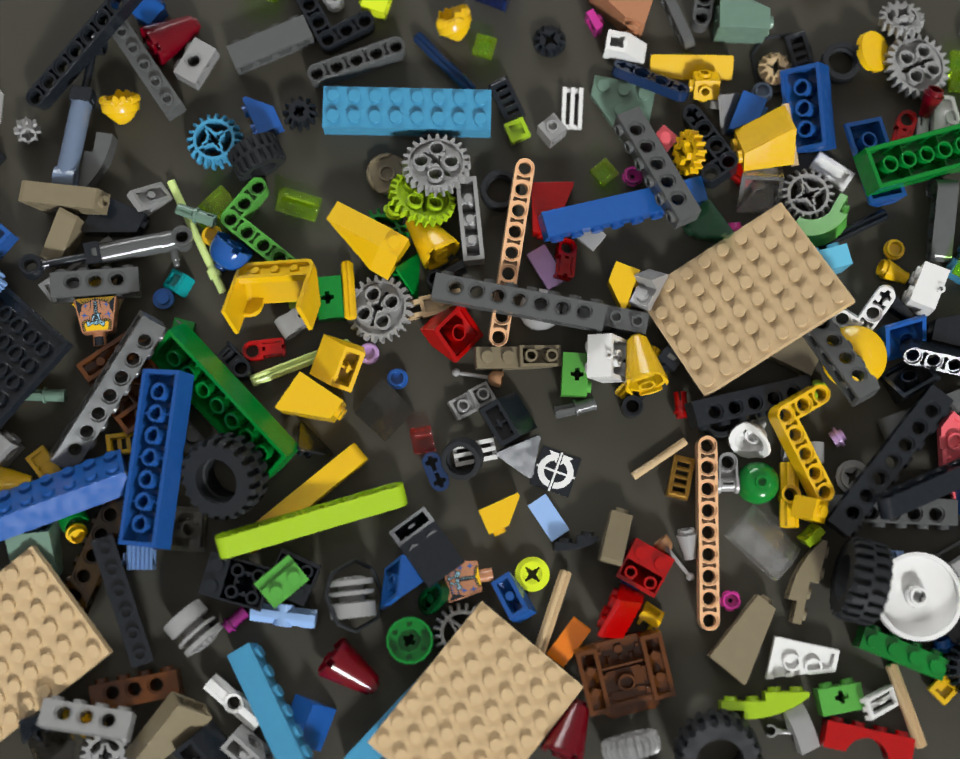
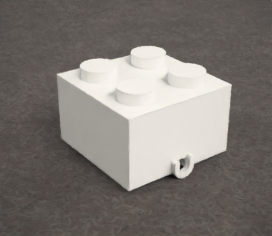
[901,261,950,318]
[585,333,627,383]

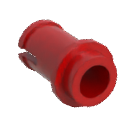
[673,391,687,419]

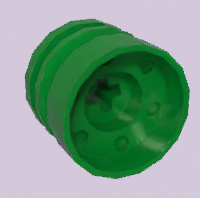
[386,617,433,664]

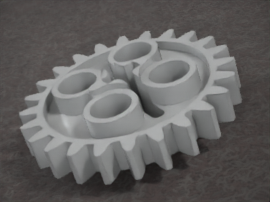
[883,34,950,100]
[402,134,471,197]
[347,275,414,344]

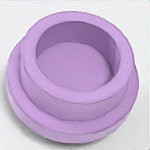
[828,427,847,448]

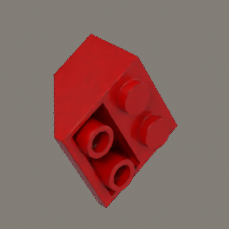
[615,538,675,598]
[596,582,645,639]

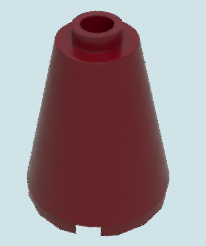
[140,15,201,65]
[317,637,380,695]
[540,699,589,759]

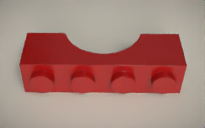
[819,715,916,759]

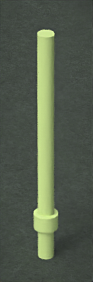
[167,179,227,294]

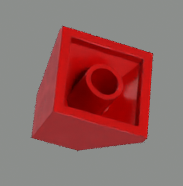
[420,305,483,363]

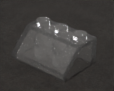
[725,504,802,581]

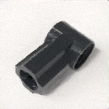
[426,257,468,291]

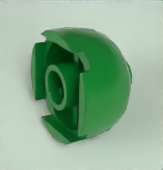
[738,462,780,505]

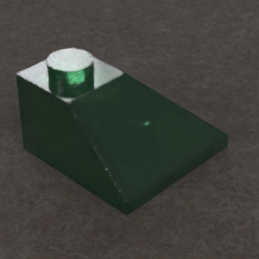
[682,199,734,244]

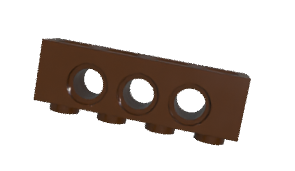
[88,665,184,709]

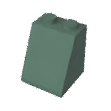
[713,0,774,44]
[5,521,63,577]

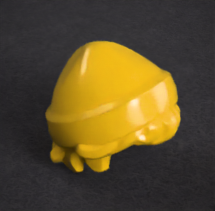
[435,4,472,41]
[98,89,141,125]

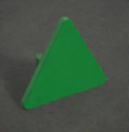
[392,253,420,299]

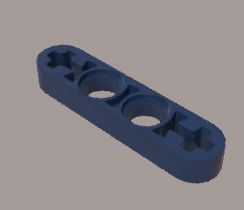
[611,60,690,102]

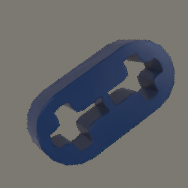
[422,452,450,492]

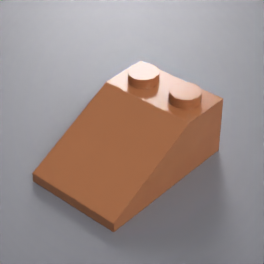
[588,0,653,39]

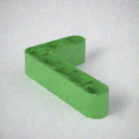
[220,177,296,261]

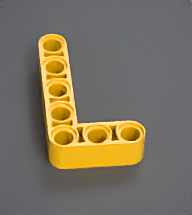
[768,384,835,502]

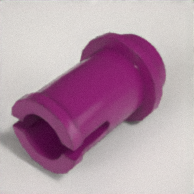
[222,606,249,634]

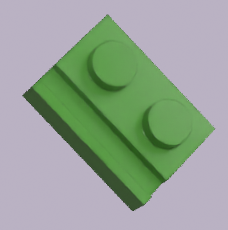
[254,554,309,609]

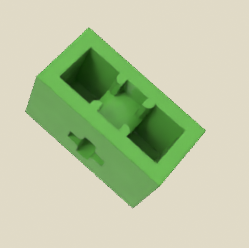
[560,352,592,398]
[812,677,865,717]

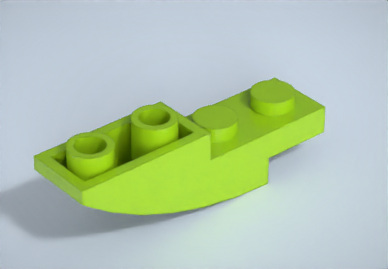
[718,686,810,720]

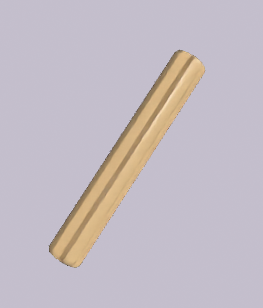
[535,569,572,654]
[885,663,927,749]

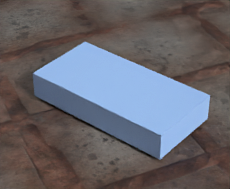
[528,494,570,542]

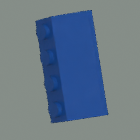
[780,62,836,153]
[843,116,907,207]

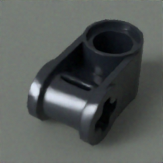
[215,340,254,381]

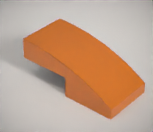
[546,616,591,667]

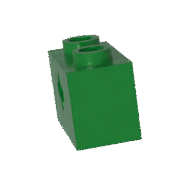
[317,275,346,323]

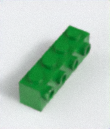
[852,625,949,681]

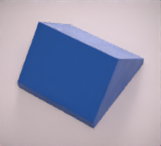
[875,314,926,361]
[380,555,423,610]
[291,694,337,752]

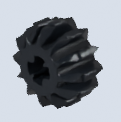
[282,96,318,133]

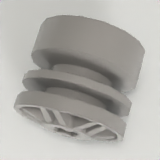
[328,575,377,620]
[163,598,224,658]

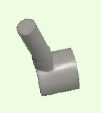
[765,723,793,738]

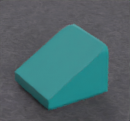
[162,268,195,298]

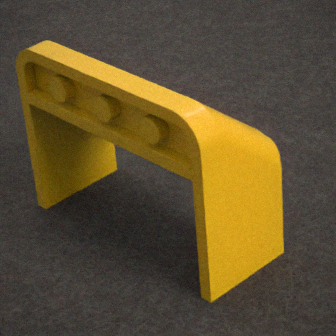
[221,259,321,334]

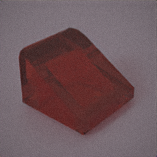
[410,425,435,454]

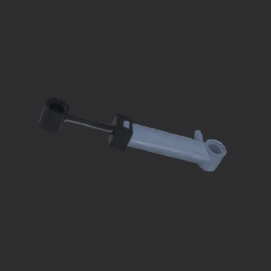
[52,33,108,186]

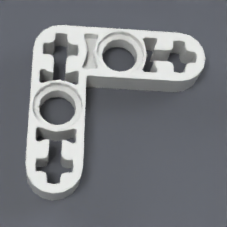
[831,285,895,331]

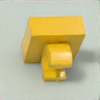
[637,601,665,630]

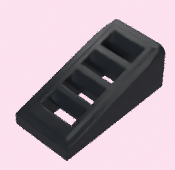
[783,30,815,68]
[488,76,526,123]
[870,282,914,320]

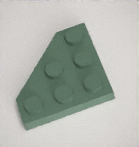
[591,75,655,143]

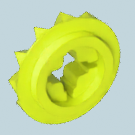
[515,557,550,592]

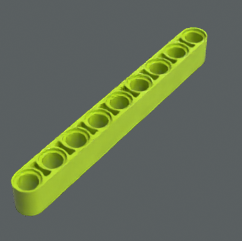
[214,482,408,559]

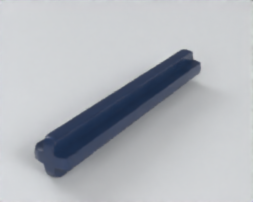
[413,32,476,89]

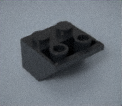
[479,391,538,449]
[273,548,322,607]
[173,720,231,759]

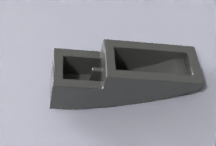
[78,132,118,188]

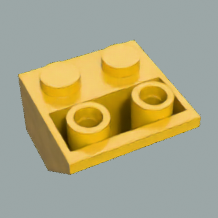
[309,334,366,393]

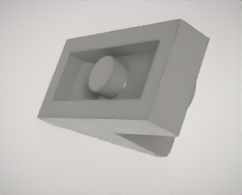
[126,182,173,216]
[629,269,668,311]

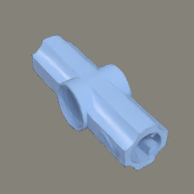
[249,603,318,629]

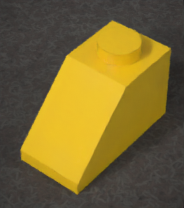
[478,493,520,536]
[790,495,829,524]

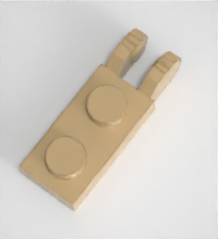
[407,288,460,321]

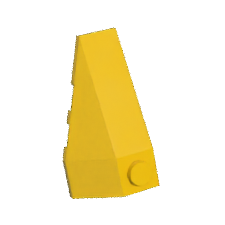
[326,201,410,281]

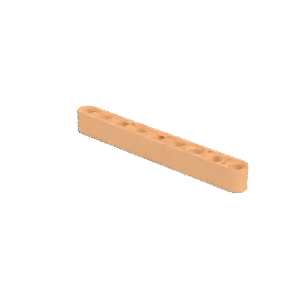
[488,158,535,347]
[695,435,720,631]

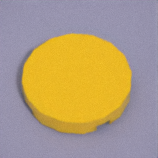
[857,31,888,73]

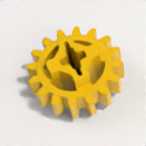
[672,130,707,176]

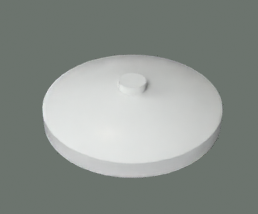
[880,552,960,641]

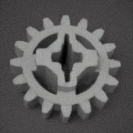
[877,0,925,39]
[79,736,128,759]

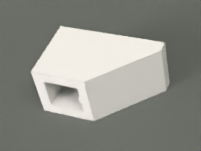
[603,29,647,65]

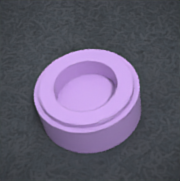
[361,343,380,365]

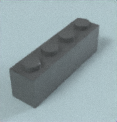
[226,14,315,75]

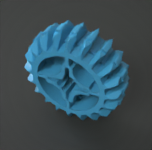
[187,114,244,170]

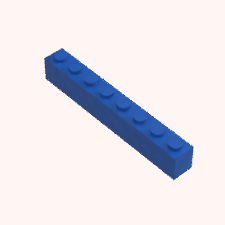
[538,176,708,243]

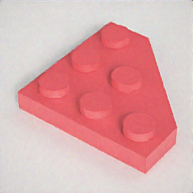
[936,410,960,499]

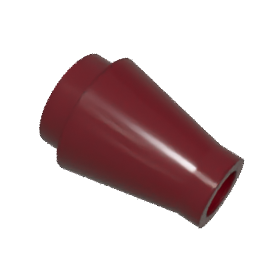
[918,85,945,118]

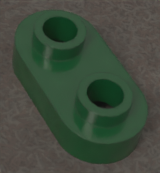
[418,581,450,615]

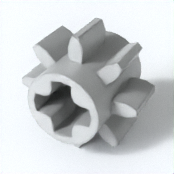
[13,116,41,144]

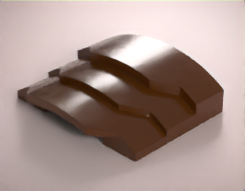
[76,332,160,437]
[574,629,676,719]

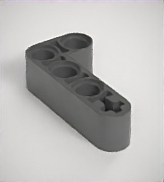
[925,178,959,263]

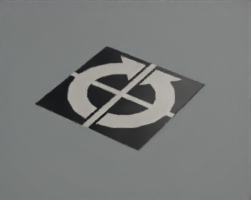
[530,446,581,497]

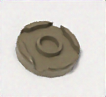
[366,153,403,195]

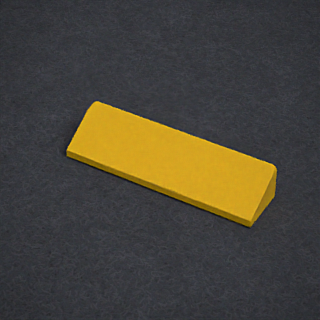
[649,54,734,81]

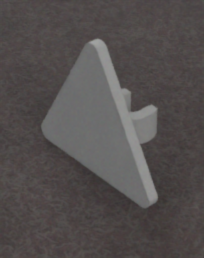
[710,93,740,135]

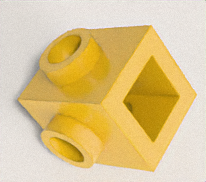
[688,69,721,102]

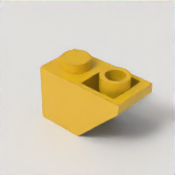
[607,261,640,309]

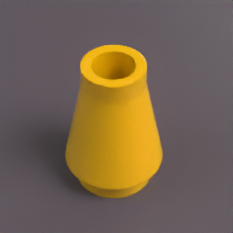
[876,259,910,284]

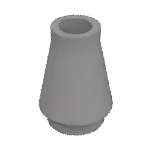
[676,527,697,560]

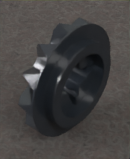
[533,24,566,58]

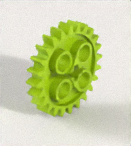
[388,172,456,228]

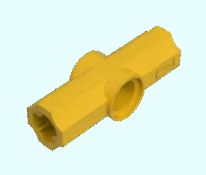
[777,462,801,528]

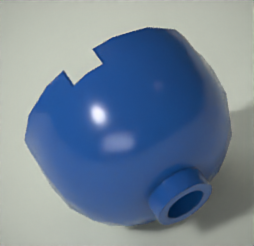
[209,231,253,272]

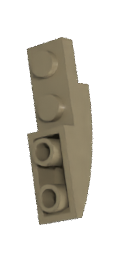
[474,345,562,370]
[784,540,829,625]

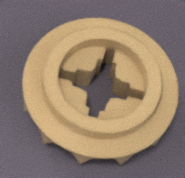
[758,52,791,85]

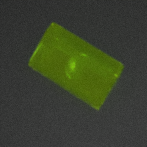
[275,187,322,222]

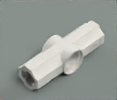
[203,673,259,731]

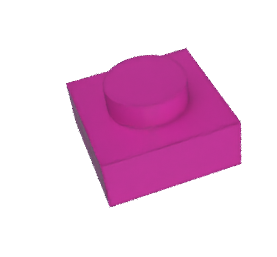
[584,9,604,37]

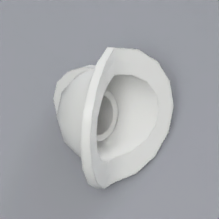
[728,419,771,458]

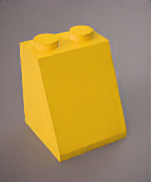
[731,106,797,171]
[275,372,347,423]

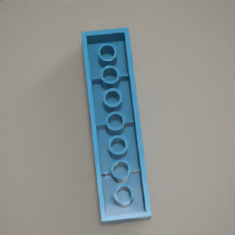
[322,86,492,138]

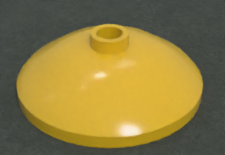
[822,325,887,385]

